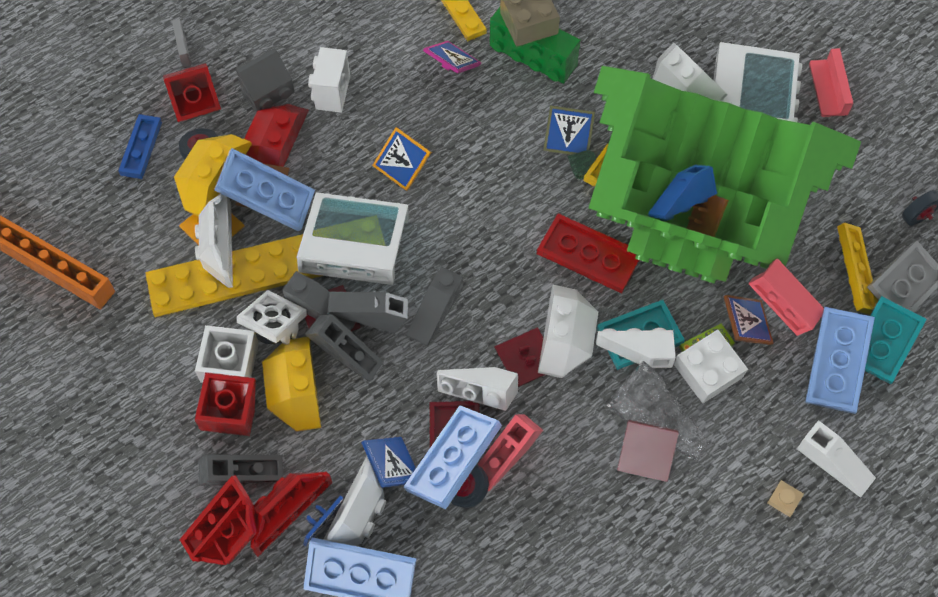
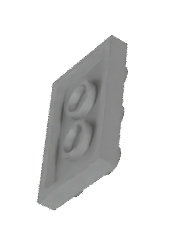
[867,240,938,312]

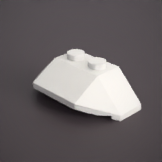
[653,43,728,101]
[195,194,233,288]
[538,285,598,378]
[323,456,386,546]

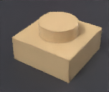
[767,480,804,517]

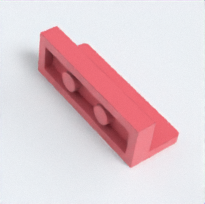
[809,48,853,117]
[748,259,824,336]

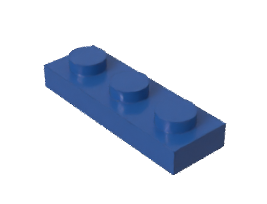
[118,114,162,179]

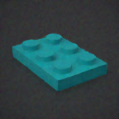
[865,296,927,384]
[596,300,685,370]

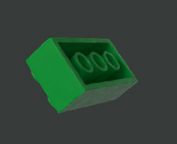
[490,7,581,84]

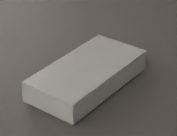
[172,19,191,68]

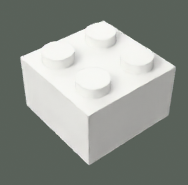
[308,47,350,113]
[195,325,259,383]
[674,330,748,403]

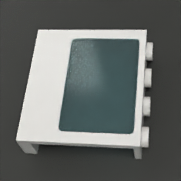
[713,42,802,122]
[297,192,408,285]

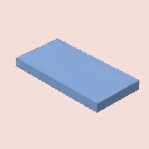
[214,148,315,231]
[805,307,875,414]
[404,406,502,509]
[303,537,416,597]

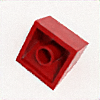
[163,63,221,122]
[194,372,256,436]

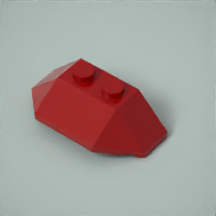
[244,104,309,167]
[251,472,333,557]
[179,475,257,565]

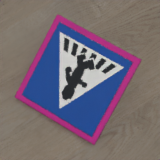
[423,41,481,74]

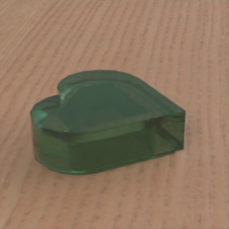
[568,150,596,180]

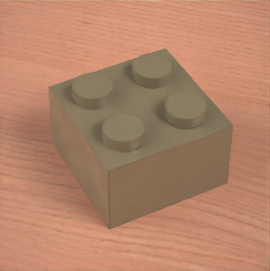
[500,0,560,47]

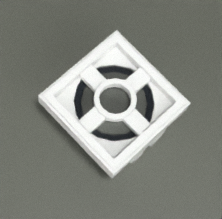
[237,290,307,345]

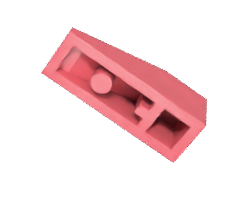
[478,414,543,491]

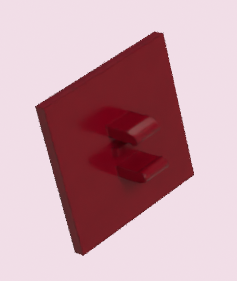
[494,327,545,387]

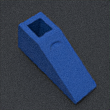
[648,165,717,221]

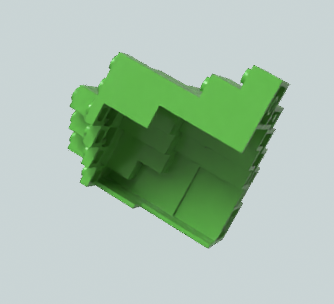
[589,66,861,284]

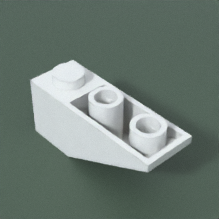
[596,328,676,368]
[437,367,518,411]
[797,420,876,498]

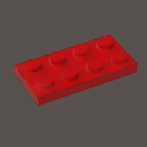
[536,213,640,294]

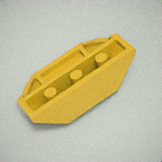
[174,134,252,216]
[262,337,321,432]

